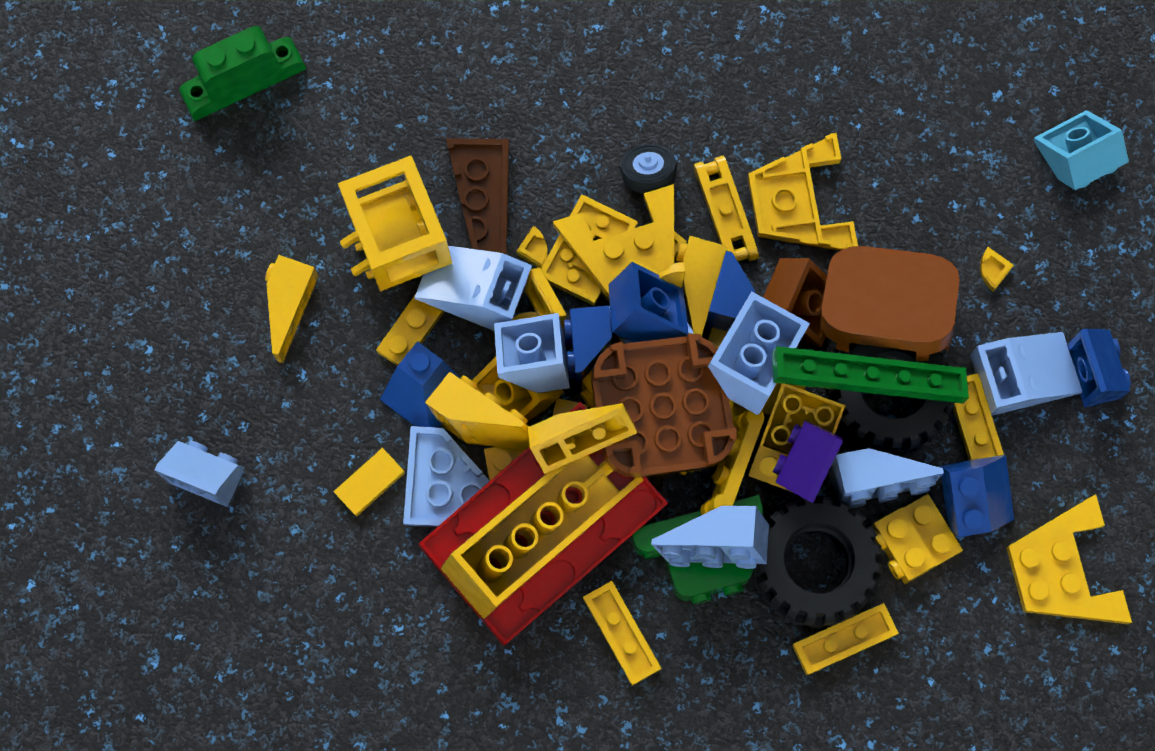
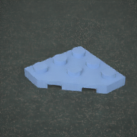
[403,426,489,527]

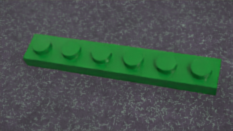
[772,346,969,403]

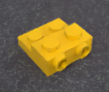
[871,494,963,584]

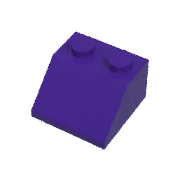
[773,420,843,503]

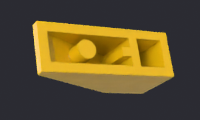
[676,236,727,337]
[265,255,319,363]
[528,403,637,474]

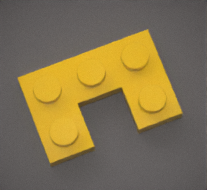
[541,194,638,306]

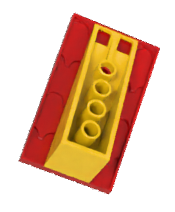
[418,402,668,646]

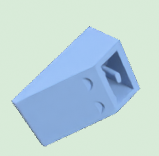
[414,246,532,331]
[970,332,1082,416]
[828,448,944,509]
[651,506,769,569]

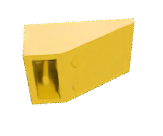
[425,372,530,450]
[748,384,846,492]

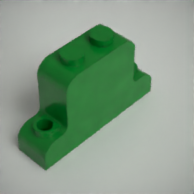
[179,26,306,122]
[631,495,763,605]

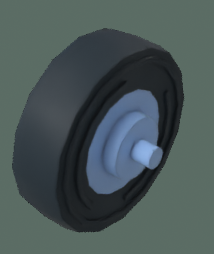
[620,144,677,194]

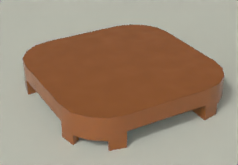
[820,246,960,361]
[591,333,737,478]

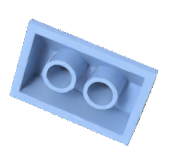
[708,291,810,415]

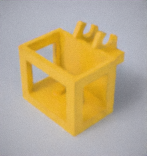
[338,155,452,291]

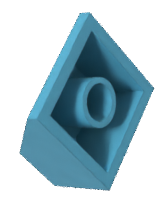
[1034,110,1129,190]

